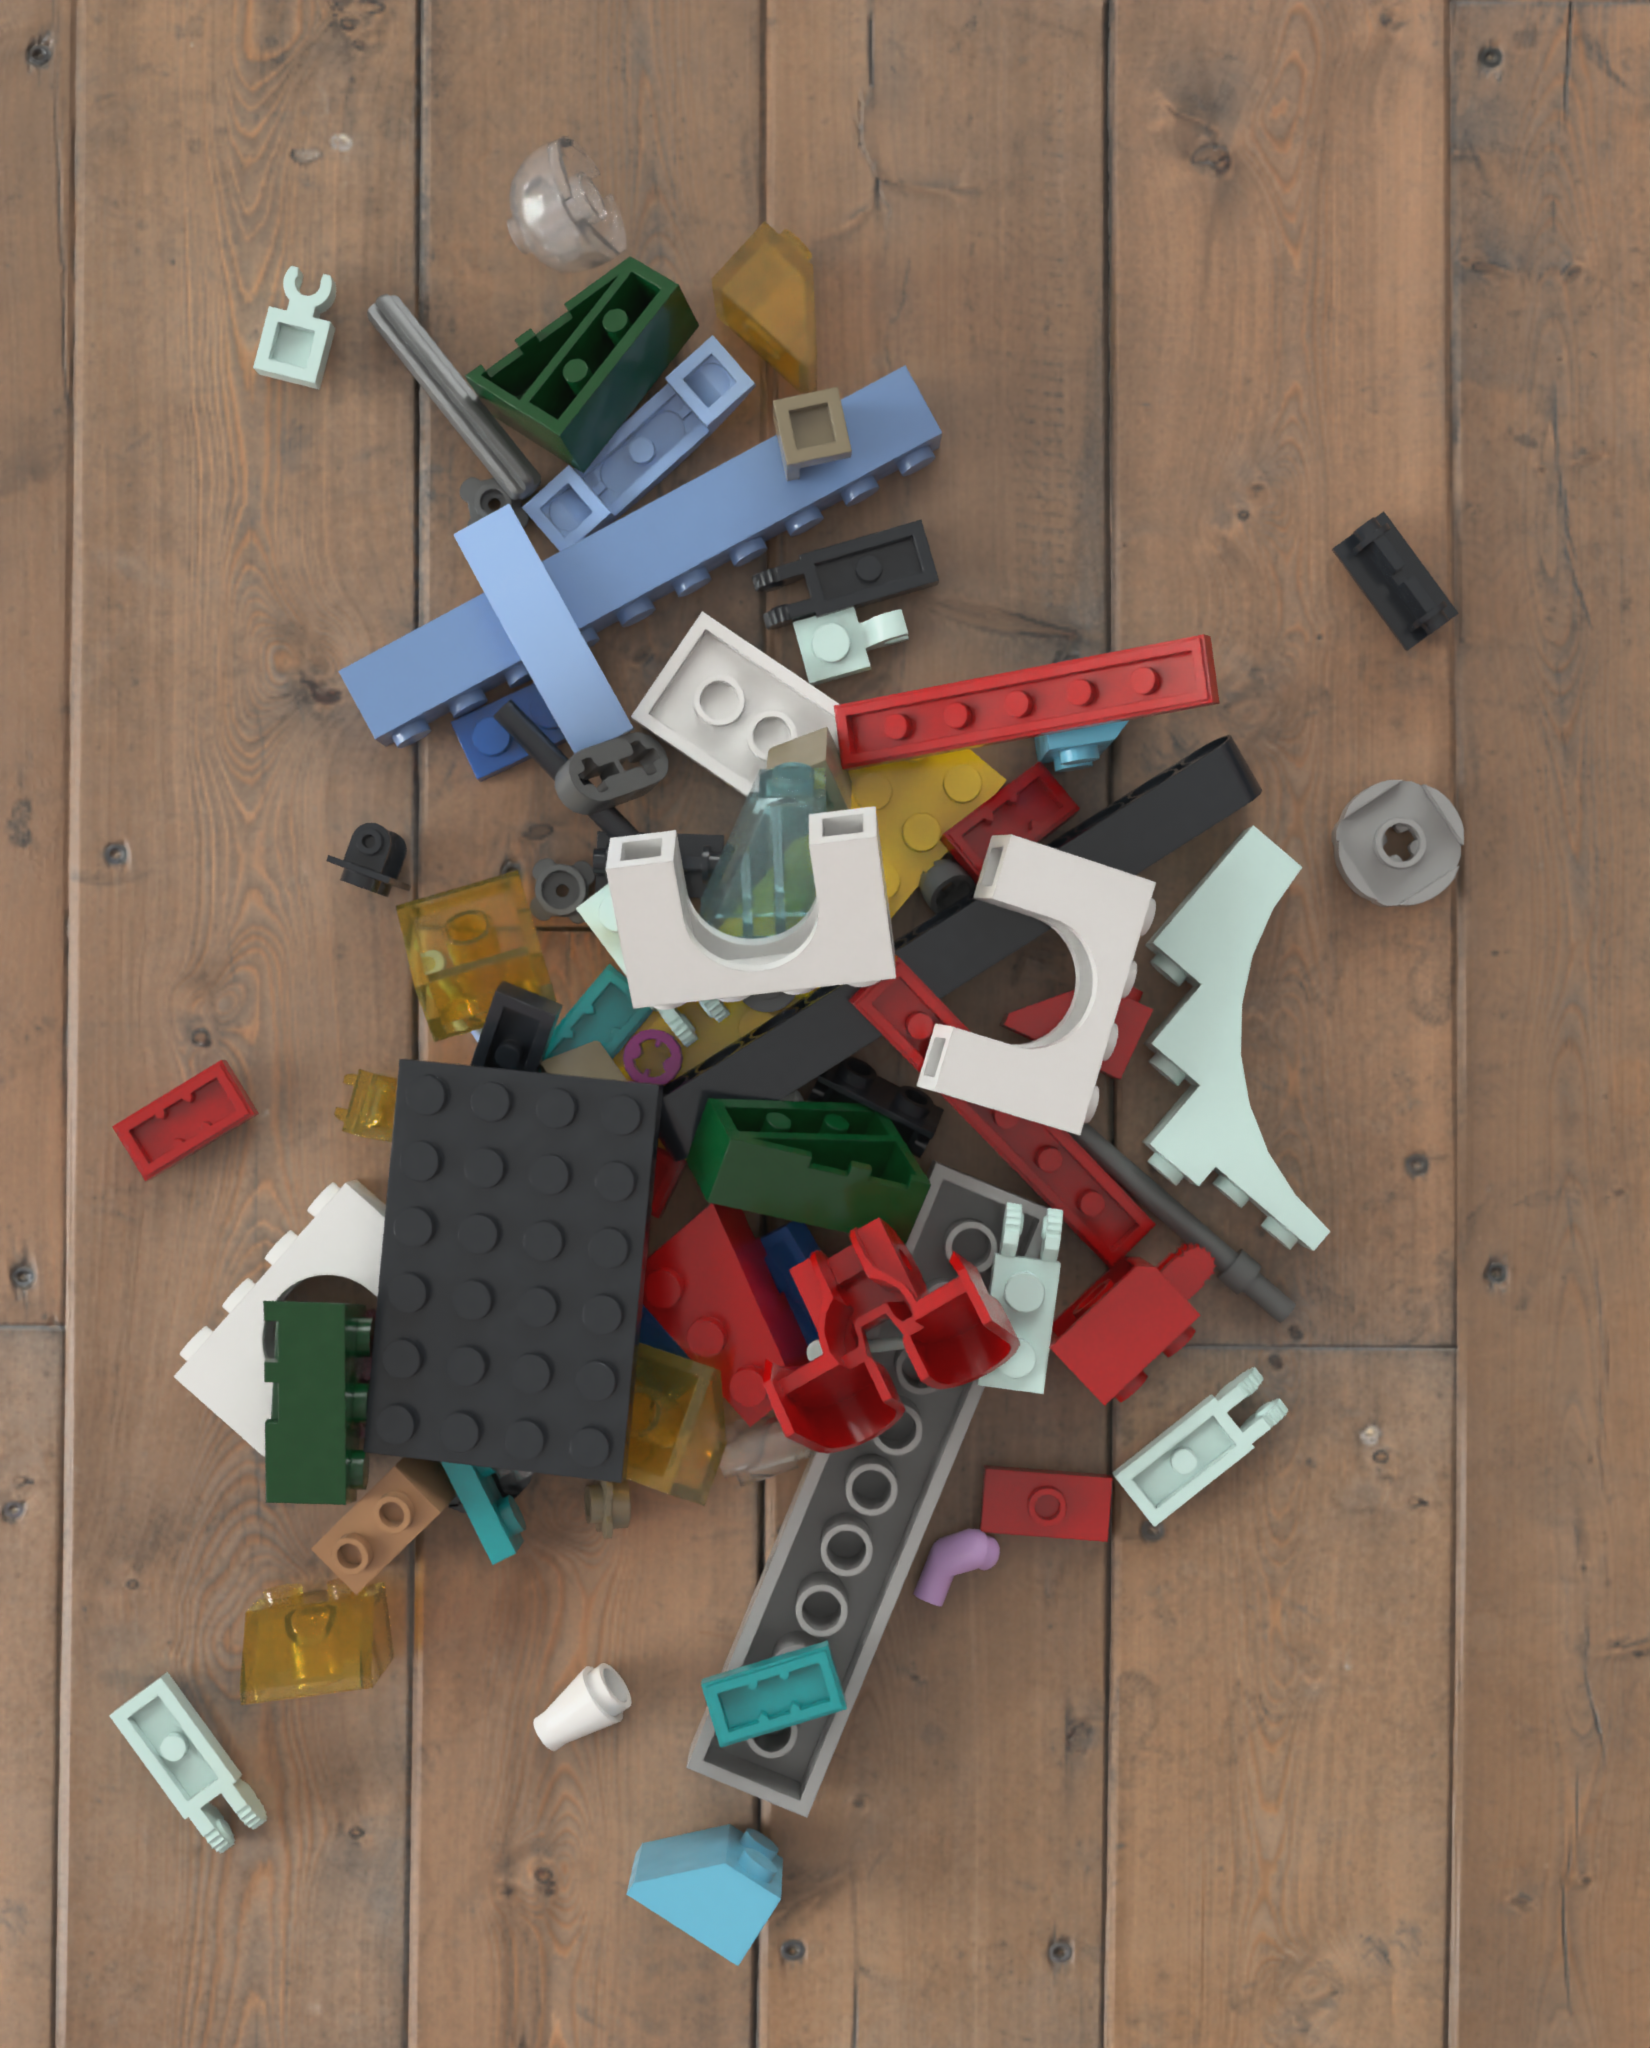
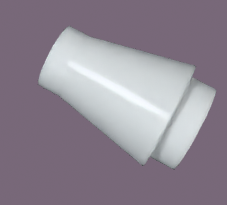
[534,1663,632,1751]

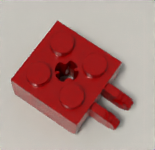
[1049,1242,1216,1406]

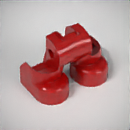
[763,1218,1020,1454]

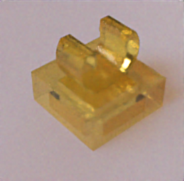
[334,1069,398,1142]

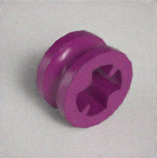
[623,1029,683,1085]

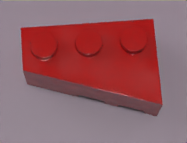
[643,1203,810,1427]

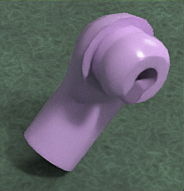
[913,1528,1000,1606]

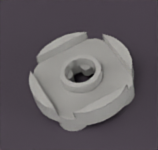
[1331,780,1464,907]

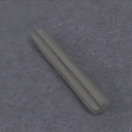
[367,294,541,500]

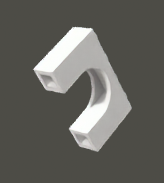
[606,806,896,1010]
[917,834,1156,1135]
[174,1180,386,1457]

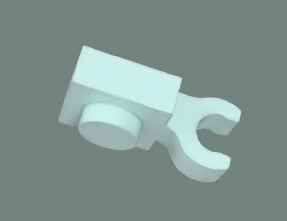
[793,607,909,686]

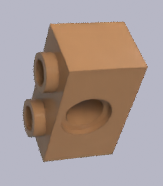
[311,1457,457,1595]

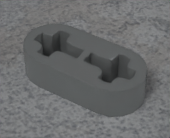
[554,732,668,815]

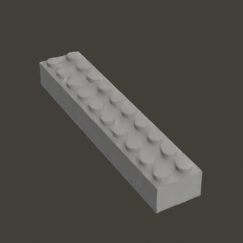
[686,1160,1049,1818]

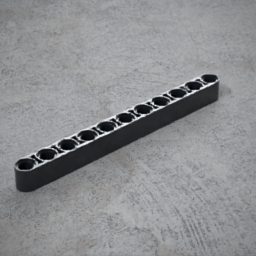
[659,735,1262,1162]

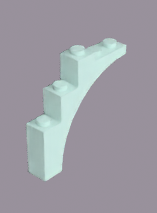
[1142,825,1331,1251]

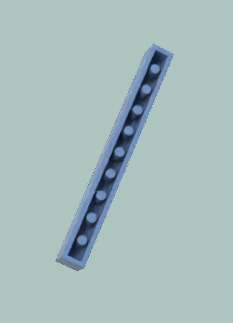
[338,365,942,748]

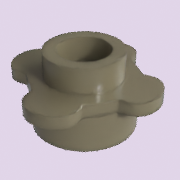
[584,1478,631,1539]

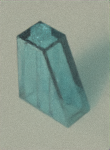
[700,762,827,939]

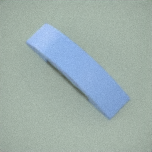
[522,335,756,551]
[453,504,634,754]

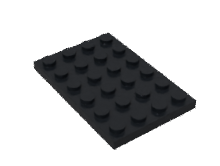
[363,1058,664,1483]

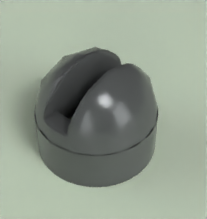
[919,859,975,914]

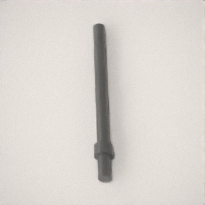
[1068,1123,1296,1323]

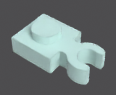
[253,266,336,390]

